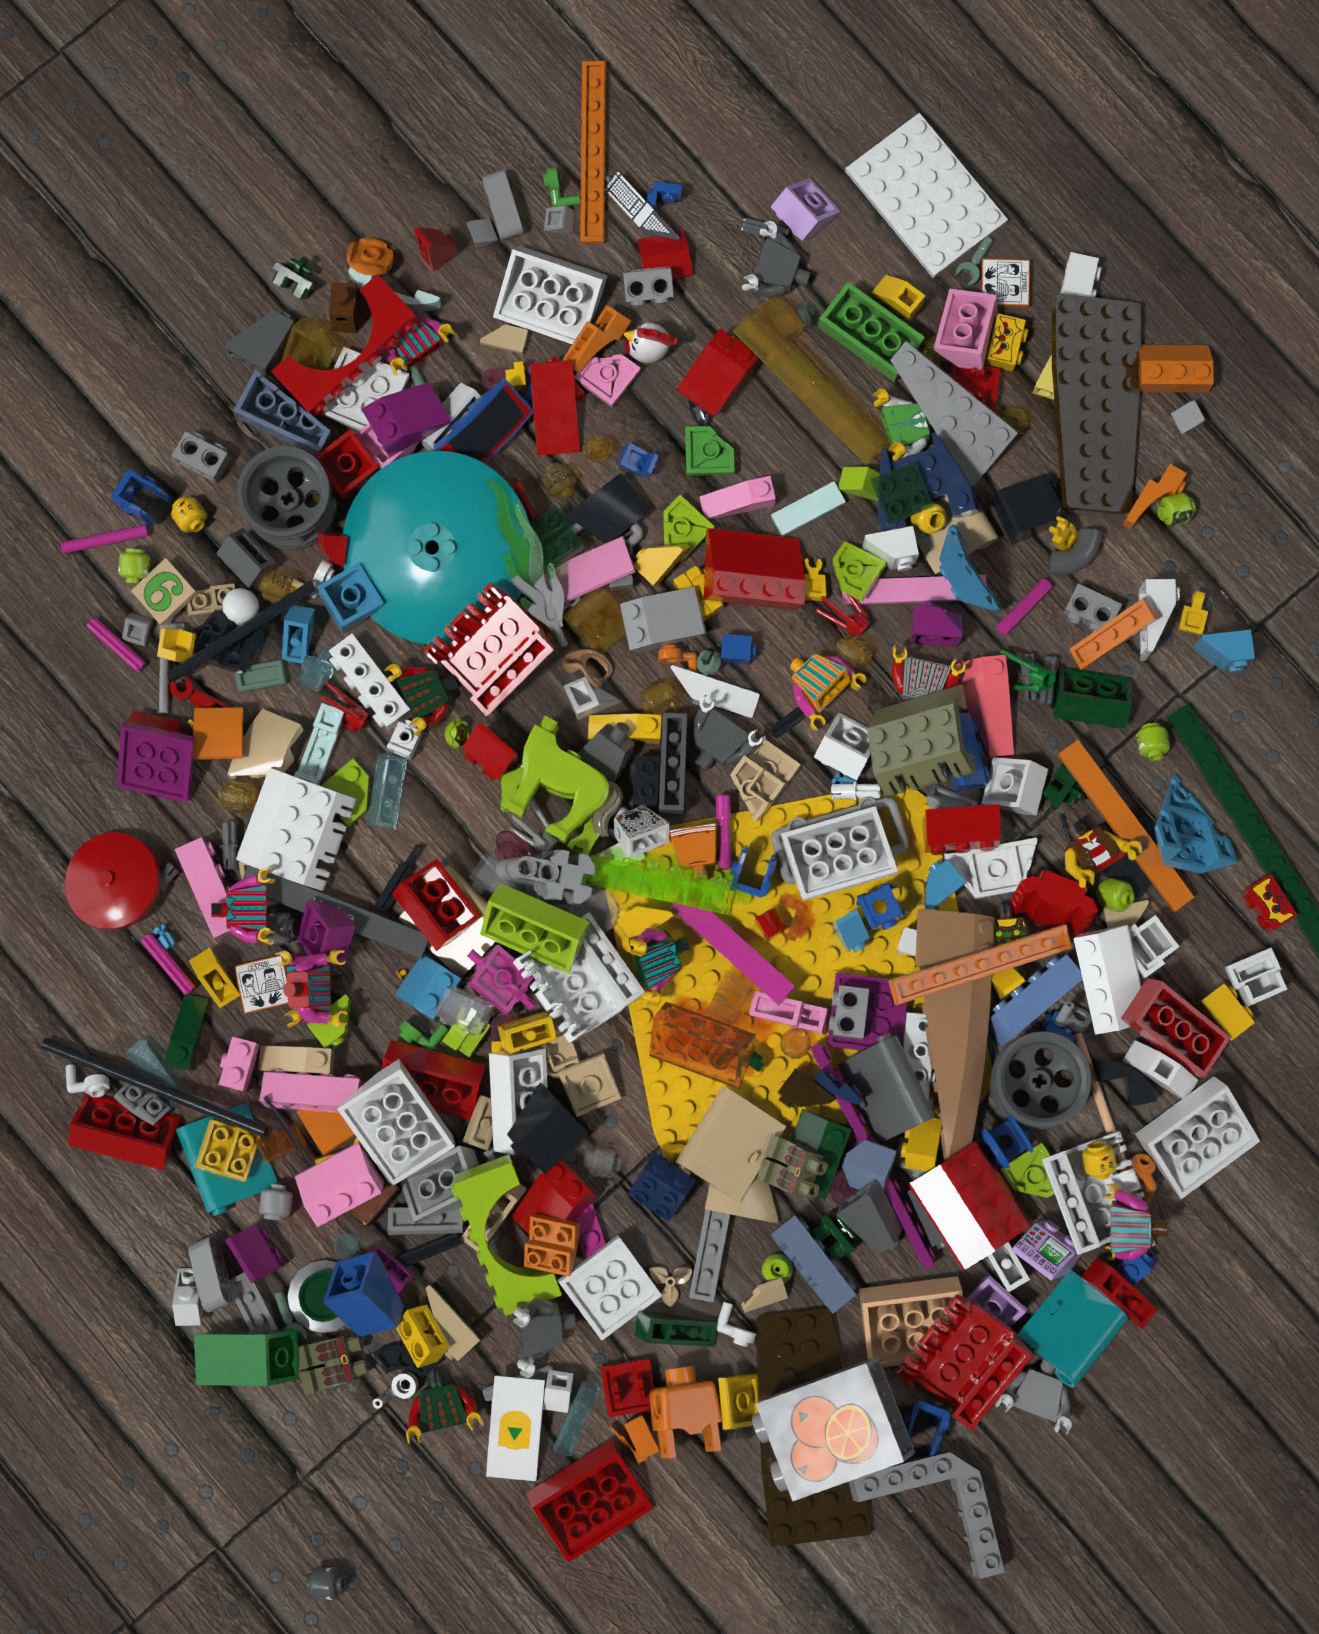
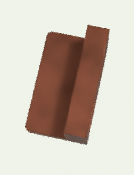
[349,1173,400,1227]

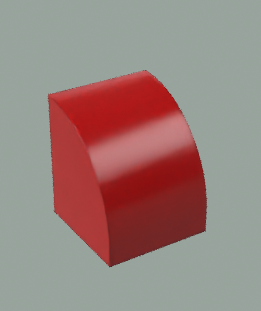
[317,531,347,566]
[754,908,788,942]

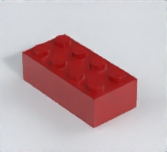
[1121,978,1231,1078]

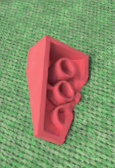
[955,655,1014,757]

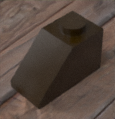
[777,1068,835,1109]

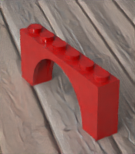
[271,274,419,417]

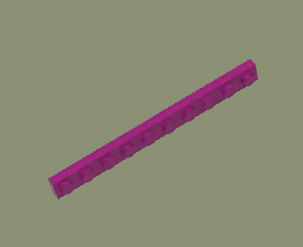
[809,1043,936,1270]

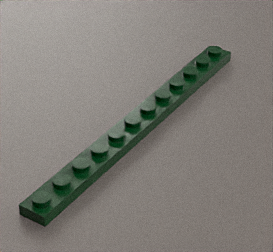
[1166,704,1319,958]

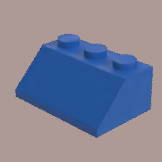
[950,713,989,793]

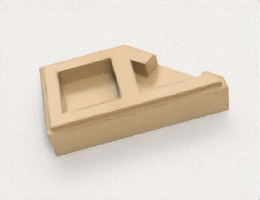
[480,324,529,354]
[1103,900,1149,928]
[741,1278,788,1313]

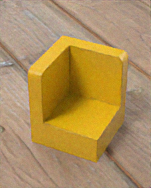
[157,628,196,662]

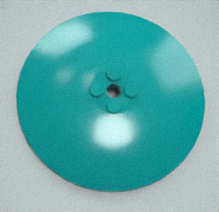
[343,451,533,644]

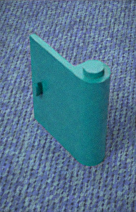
[176,1103,278,1216]
[1017,1270,1128,1388]

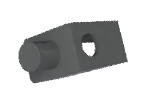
[578,722,635,782]

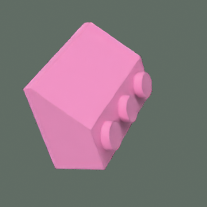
[934,289,998,370]
[295,1141,385,1227]

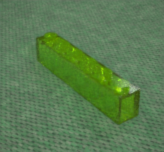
[586,852,737,916]

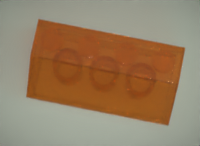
[649,1002,756,1089]

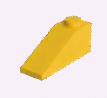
[588,714,662,744]

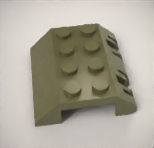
[867,685,976,797]

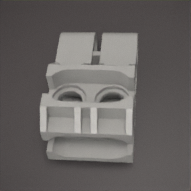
[496,850,595,906]

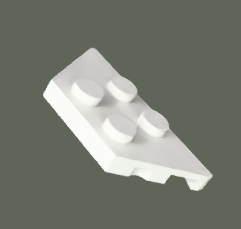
[944,838,1037,899]

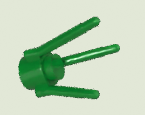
[1000,649,1055,693]

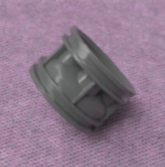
[237,446,338,550]
[990,1032,1091,1130]

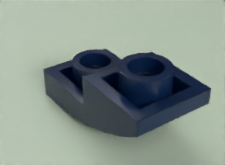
[813,1070,862,1105]

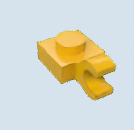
[1178,591,1208,636]

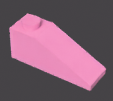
[699,476,776,520]

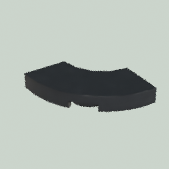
[371,1343,442,1379]

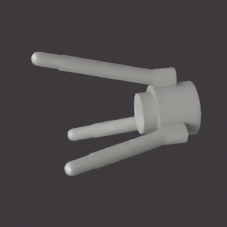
[509,798,558,852]

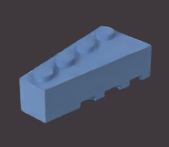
[988,954,1083,1047]

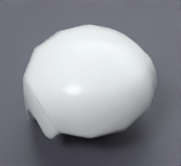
[222,588,259,625]

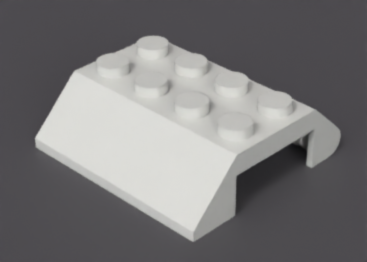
[236,768,357,891]
[513,912,645,1044]
[1042,1131,1154,1255]

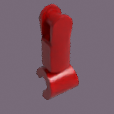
[170,678,231,708]

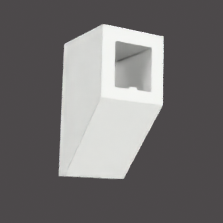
[172,1268,203,1326]

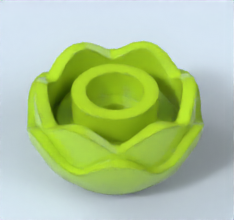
[445,719,470,749]
[762,1254,793,1284]

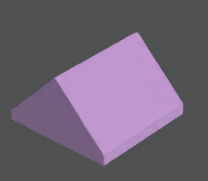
[967,1275,1028,1327]

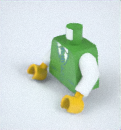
[873,389,933,461]

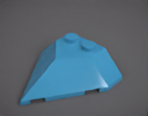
[939,524,1002,613]
[1155,774,1237,874]

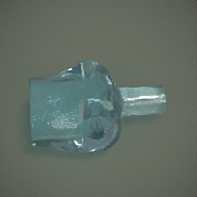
[298,645,335,691]

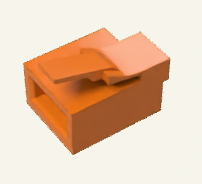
[609,1414,660,1464]

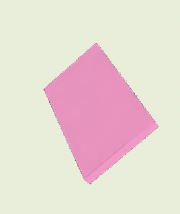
[540,536,635,603]

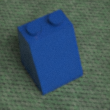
[323,1252,404,1337]

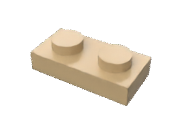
[463,1095,493,1150]

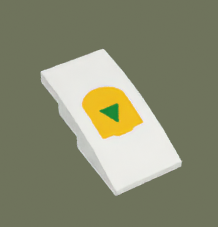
[486,1375,545,1481]

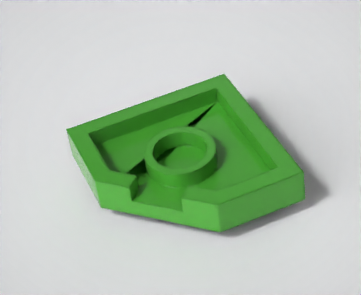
[685,426,734,476]

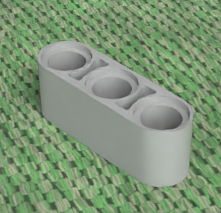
[481,170,524,240]
[188,1236,233,1313]

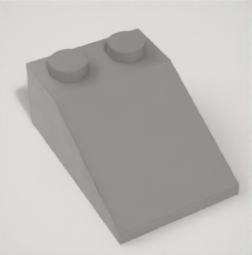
[620,587,706,653]
[400,1146,479,1223]

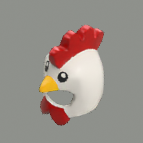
[624,322,678,364]

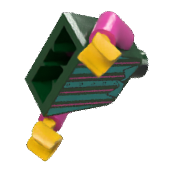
[628,928,690,1007]

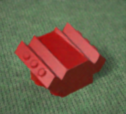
[1009,870,1098,941]

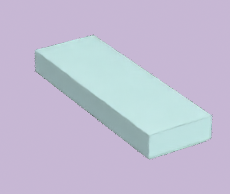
[771,482,846,537]

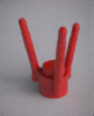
[816,594,870,637]
[320,681,369,732]

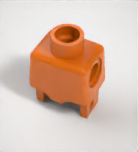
[650,1366,723,1459]

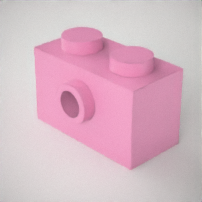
[219,1037,260,1093]

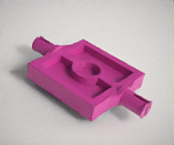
[466,945,537,1014]

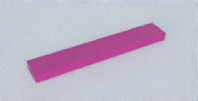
[670,890,795,1006]

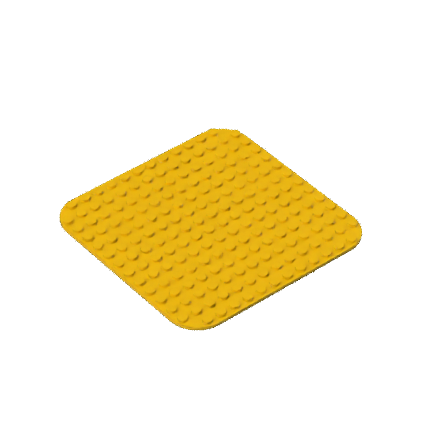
[604,786,992,1160]

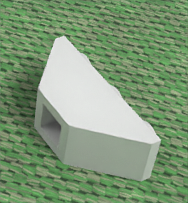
[1122,1041,1198,1099]

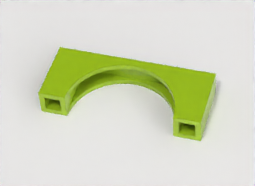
[450,1154,562,1316]

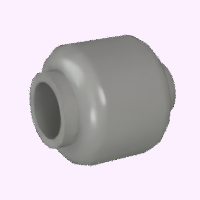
[259,1184,293,1221]

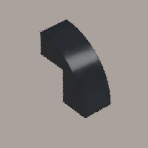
[1094,1061,1157,1107]

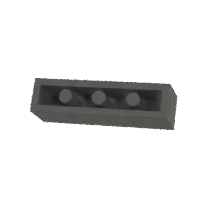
[659,713,687,815]

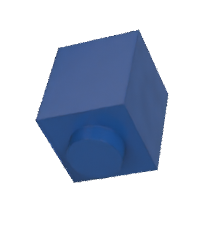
[721,634,756,665]

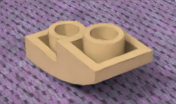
[186,583,235,617]

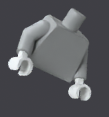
[995,1359,1072,1434]

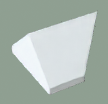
[564,677,622,720]

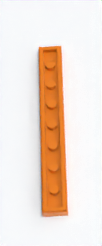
[580,61,606,244]
[1057,740,1194,912]
[888,924,1072,1005]

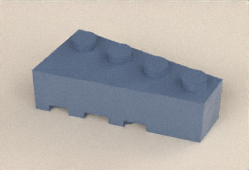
[234,369,333,456]
[770,1215,856,1314]

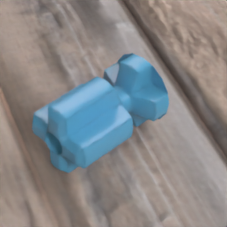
[831,770,857,784]
[153,923,176,950]

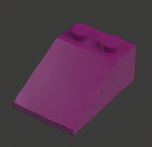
[361,382,452,458]

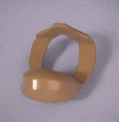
[562,649,613,689]

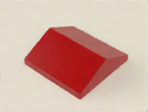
[637,230,693,284]

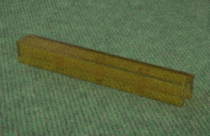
[733,307,890,465]

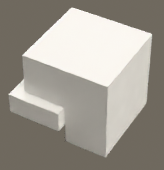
[1129,915,1179,979]
[1225,948,1287,1007]

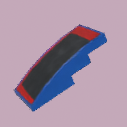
[433,378,533,464]

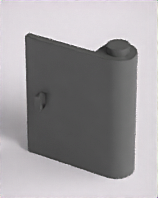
[838,1033,935,1144]

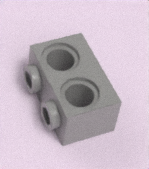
[623,266,674,305]
[172,431,231,484]
[1063,583,1122,632]
[828,985,869,1040]

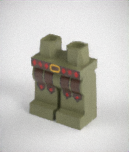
[756,1134,828,1198]
[298,1336,368,1395]

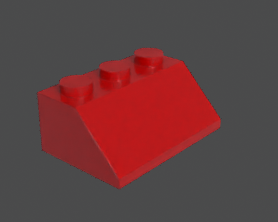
[922,804,1001,855]
[392,859,482,952]

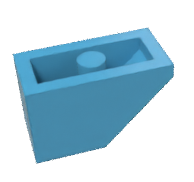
[282,605,315,664]
[923,859,966,910]
[832,909,870,953]

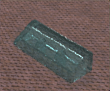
[366,753,407,830]
[125,1038,183,1113]
[553,1380,600,1456]

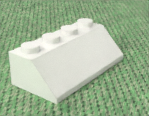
[1074,925,1142,1035]
[489,1048,548,1155]

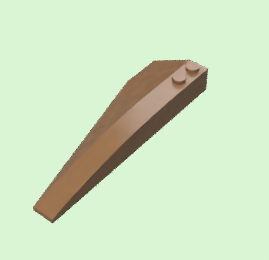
[915,909,994,1161]

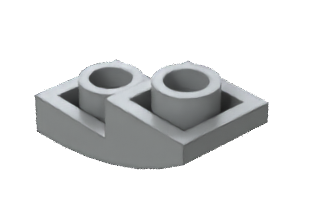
[114,1083,171,1125]

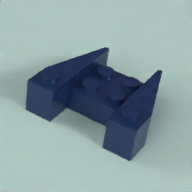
[877,432,981,532]

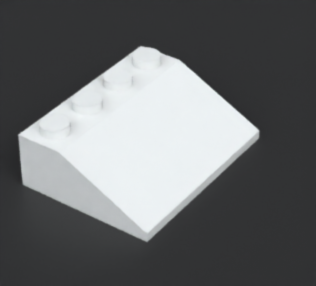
[493,245,608,344]
[781,806,898,901]
[337,1059,455,1186]
[1135,1076,1260,1199]

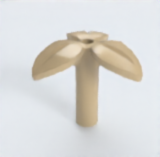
[649,1266,692,1307]

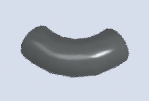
[1048,529,1102,575]

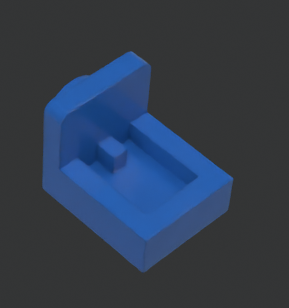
[617,442,659,477]
[1114,1249,1157,1286]

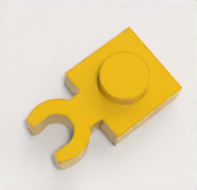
[1049,516,1078,551]
[803,559,826,601]

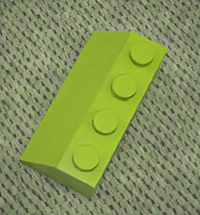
[480,883,590,974]

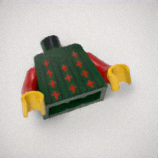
[384,664,458,736]
[406,1371,484,1444]

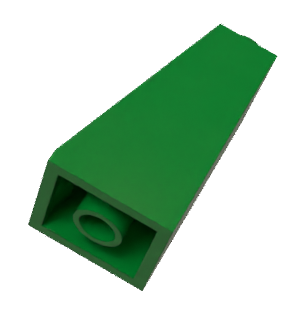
[194,1329,299,1386]

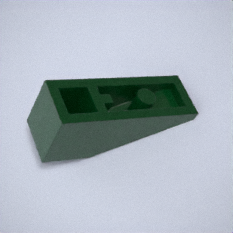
[164,994,209,1072]
[634,1311,718,1347]

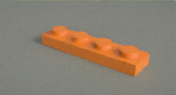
[1069,598,1159,670]

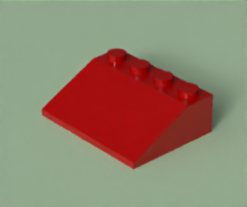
[704,528,806,610]
[526,1439,654,1563]

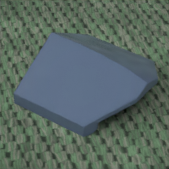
[842,1139,897,1191]

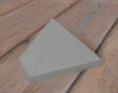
[926,784,978,809]

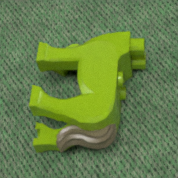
[501,716,623,856]

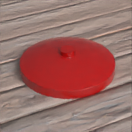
[65,832,161,930]

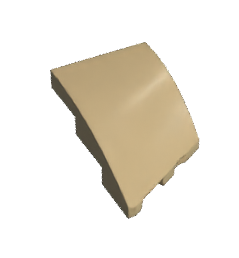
[227,709,303,779]
[730,737,802,822]
[529,1009,580,1078]
[705,1172,779,1223]

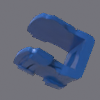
[111,470,171,526]
[729,845,777,897]
[856,882,908,931]
[980,1115,1034,1168]
[902,1401,950,1457]

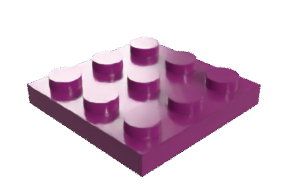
[116,721,195,803]
[827,973,907,1051]

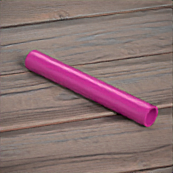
[61,525,149,554]

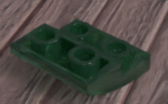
[870,461,934,525]
[530,506,584,575]

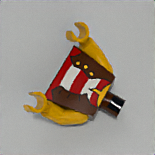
[1065,821,1142,888]

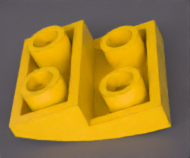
[194,1119,260,1182]

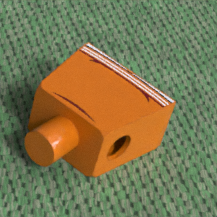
[669,823,716,883]

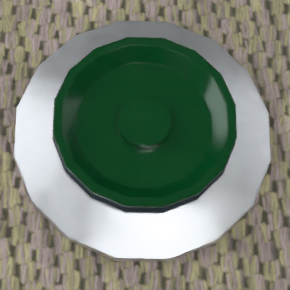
[288,1260,346,1333]

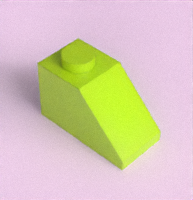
[307,994,351,1050]

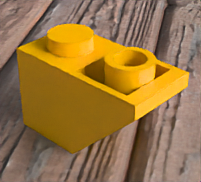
[871,275,925,322]

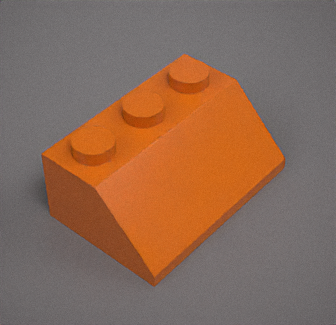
[1138,345,1214,393]

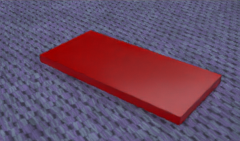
[530,361,580,456]

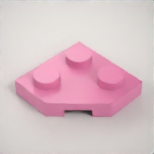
[574,354,641,407]

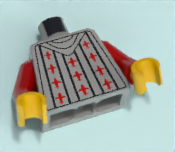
[891,645,967,701]

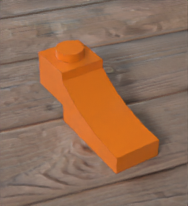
[562,305,631,373]
[1122,464,1187,530]

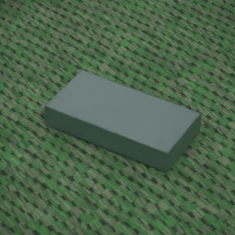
[235,660,287,693]

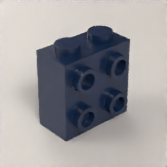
[627,1152,696,1222]

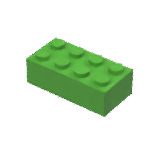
[818,282,925,382]

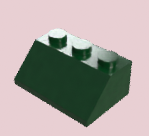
[1053,667,1132,729]
[784,1109,851,1200]

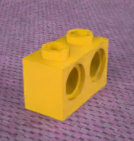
[396,1304,450,1368]

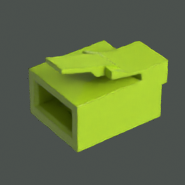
[442,1006,492,1058]

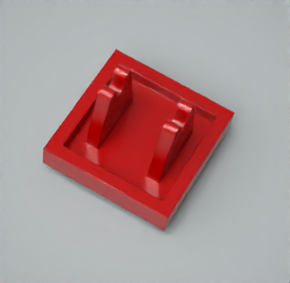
[951,364,1000,412]
[600,1358,654,1418]

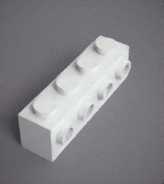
[329,634,412,731]
[902,1012,935,1109]

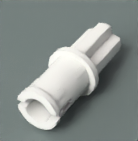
[831,781,881,801]

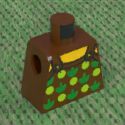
[329,282,360,333]
[993,904,1028,946]

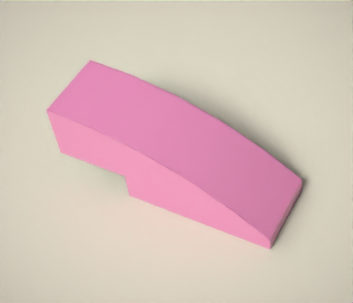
[749,991,831,1035]

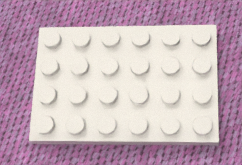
[845,113,1008,278]

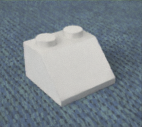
[862,526,919,571]
[814,713,871,780]
[981,757,1048,816]

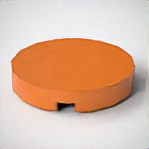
[346,238,394,276]

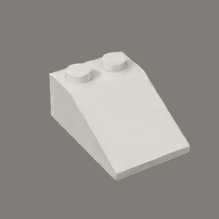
[1139,579,1180,661]

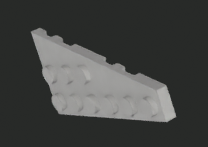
[891,340,1018,486]

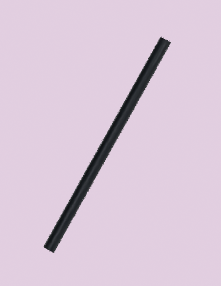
[41,1038,269,1138]

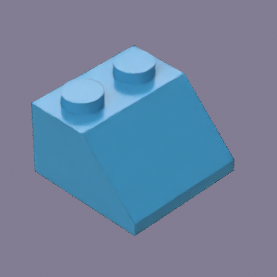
[317,563,384,634]
[1194,630,1255,673]
[394,955,463,1022]

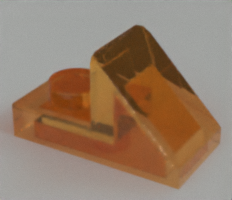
[255,1123,307,1164]

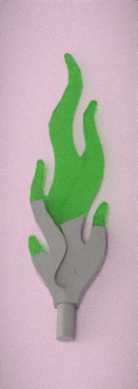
[486,479,568,648]

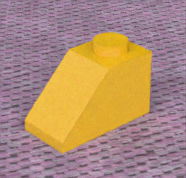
[633,544,690,586]
[616,906,674,939]
[189,948,240,1008]
[991,968,1025,1000]

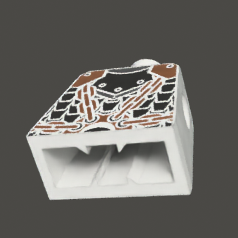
[614,806,669,858]

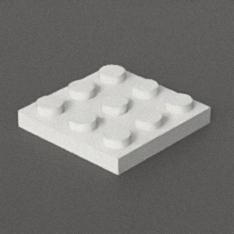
[321,347,410,431]
[558,1235,662,1340]

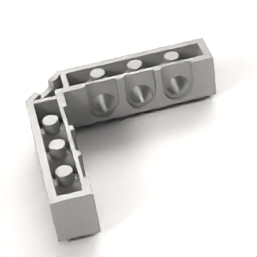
[849,1451,1005,1579]

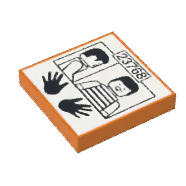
[981,258,1030,308]
[234,955,288,1014]

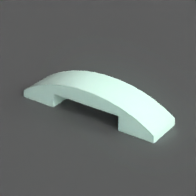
[348,267,441,312]
[294,703,344,785]

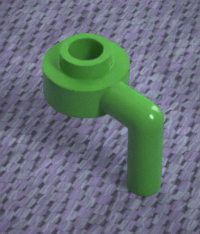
[543,167,581,207]
[398,1020,448,1051]

